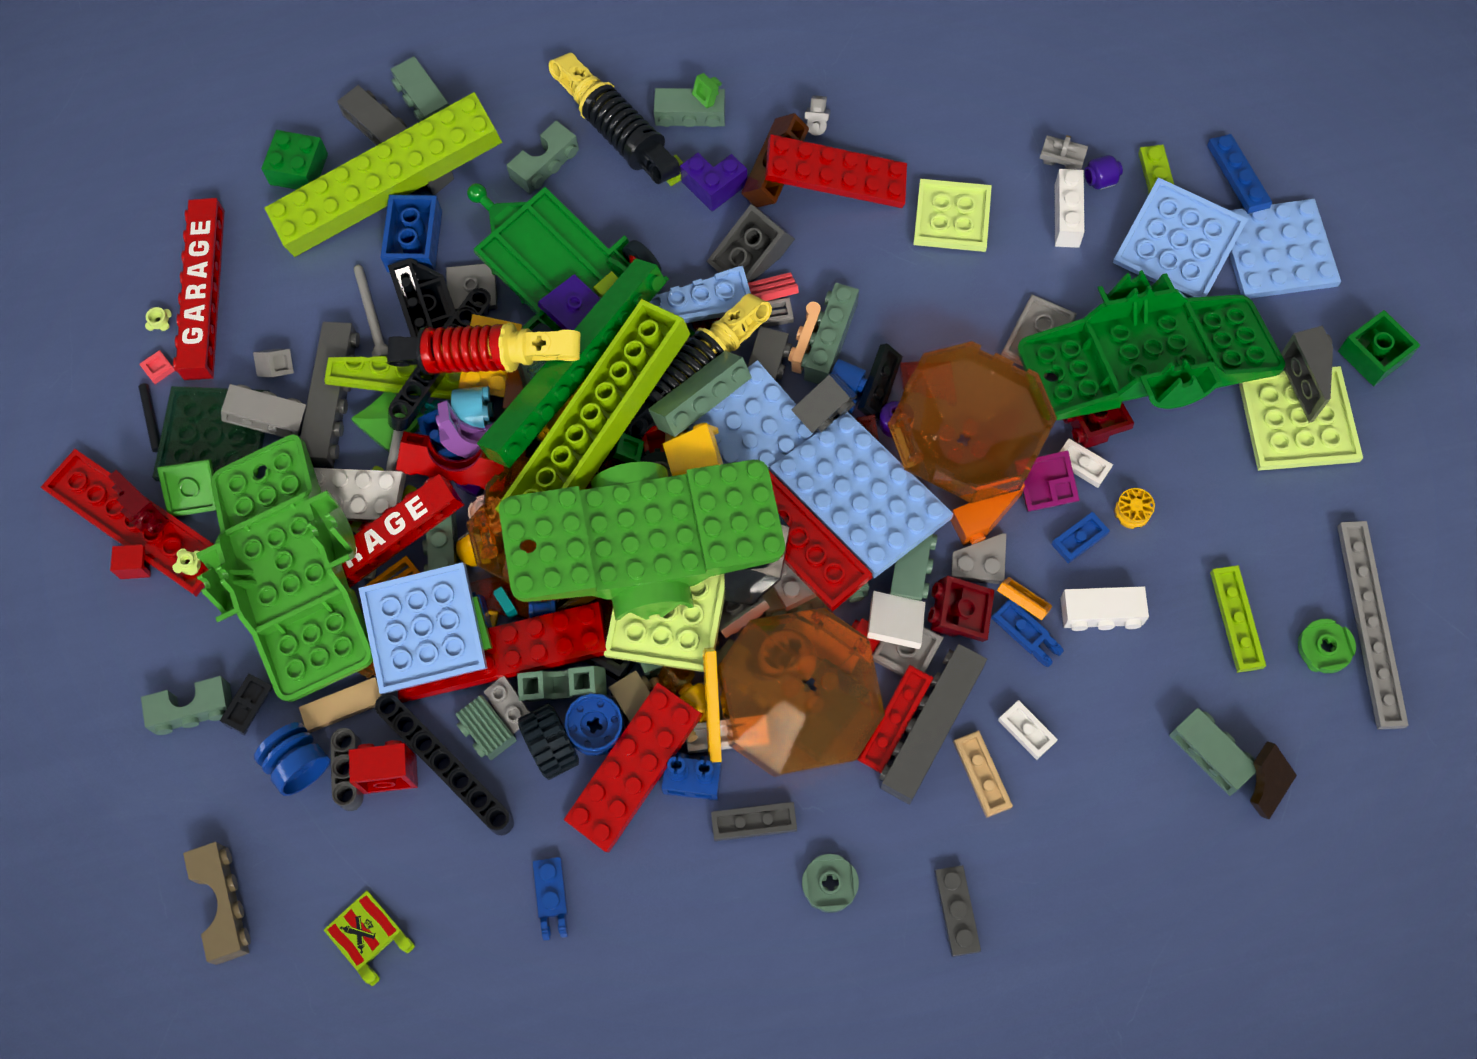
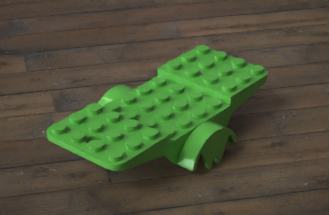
[196,435,373,702]
[499,460,785,620]

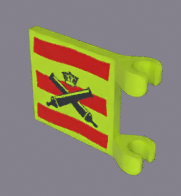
[324,891,415,986]

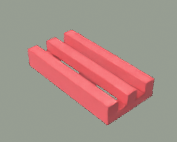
[748,272,799,301]

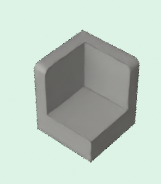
[253,349,294,377]

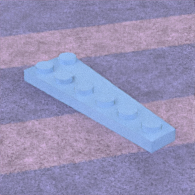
[650,266,751,323]

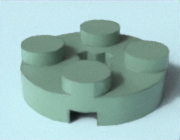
[802,854,859,913]

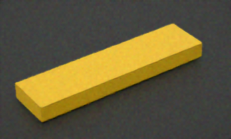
[703,648,722,762]

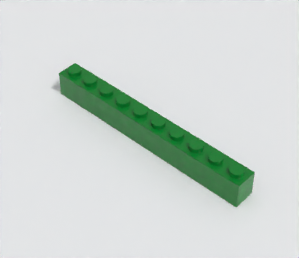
[477,258,666,468]

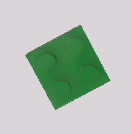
[261,130,328,190]
[1338,310,1421,387]

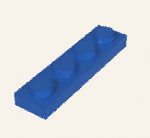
[1207,134,1272,214]

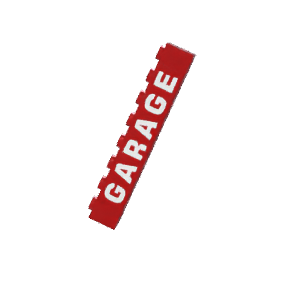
[173,198,225,381]
[342,474,464,588]

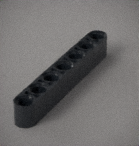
[388,288,491,431]
[375,693,514,836]

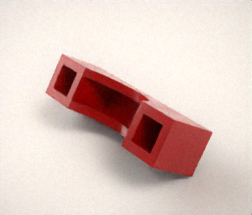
[396,431,505,490]

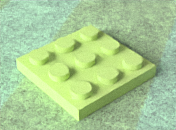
[913,179,992,252]

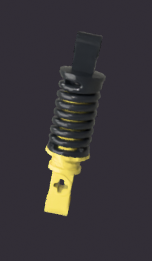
[549,52,680,184]
[623,293,772,439]

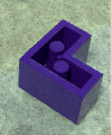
[680,153,747,212]

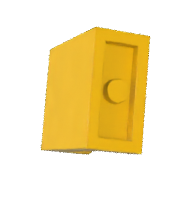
[663,423,723,476]

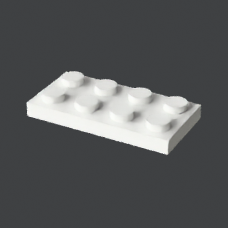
[314,468,406,522]

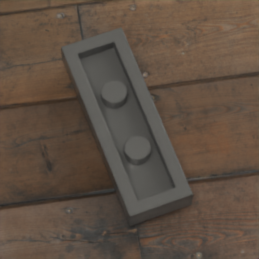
[711,802,797,841]
[935,865,981,957]

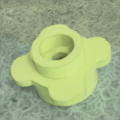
[145,307,172,331]
[172,548,201,575]

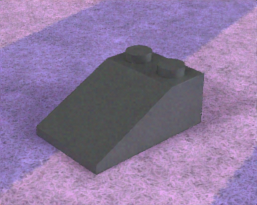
[706,204,795,283]
[1281,325,1333,423]

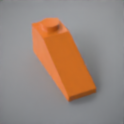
[950,481,1025,546]

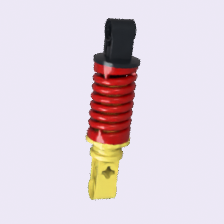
[387,323,581,375]

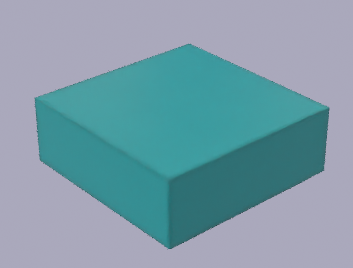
[493,587,518,619]

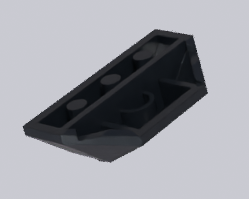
[388,258,456,337]
[724,513,790,605]

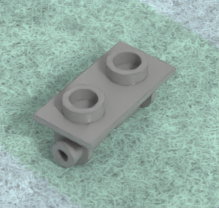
[483,676,530,734]

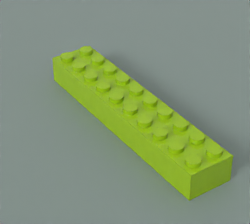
[264,92,503,257]
[495,299,690,513]

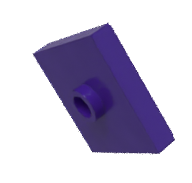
[538,274,600,330]

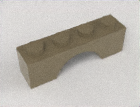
[183,842,251,965]

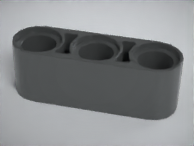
[331,728,363,811]

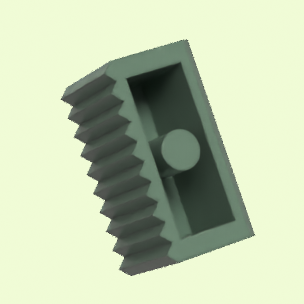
[456,695,517,761]

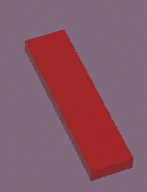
[858,665,934,773]

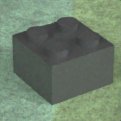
[791,374,858,433]

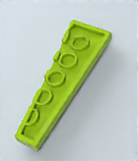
[324,356,461,400]

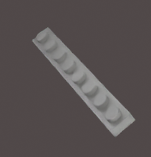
[1337,521,1409,730]

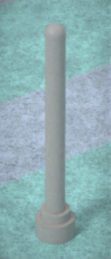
[354,265,388,358]

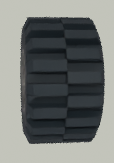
[518,703,579,780]

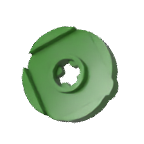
[1298,619,1356,673]

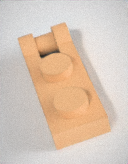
[788,302,821,374]

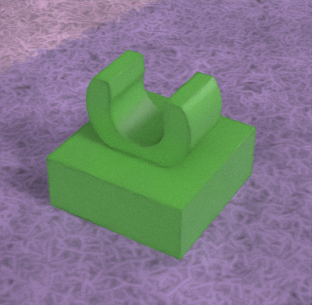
[692,73,722,108]

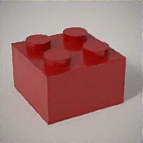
[349,740,418,794]

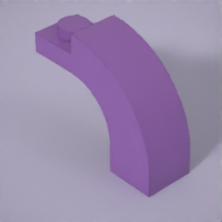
[436,401,494,459]

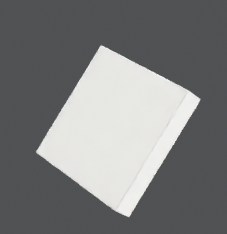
[867,591,925,649]

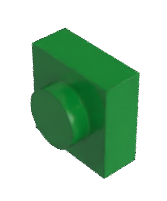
[612,433,644,463]

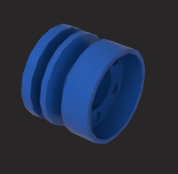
[564,693,624,757]
[254,722,330,796]

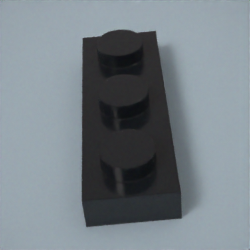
[857,343,903,421]

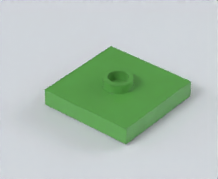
[157,459,216,517]

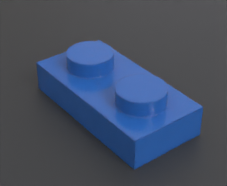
[1051,511,1110,564]

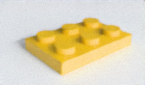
[458,314,522,398]

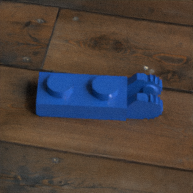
[991,599,1064,667]
[533,857,568,941]

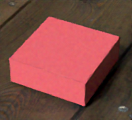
[139,350,175,384]

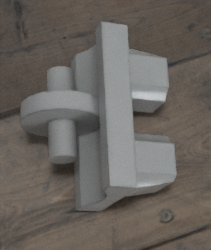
[804,95,831,136]
[1040,135,1088,170]

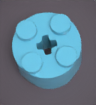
[451,386,494,428]

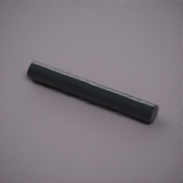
[138,384,162,452]

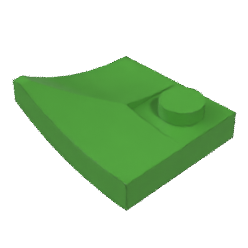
[351,392,423,452]

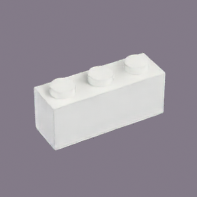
[1055,169,1084,248]
[1060,586,1149,631]

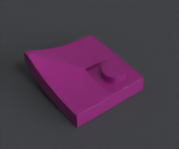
[1015,450,1080,512]

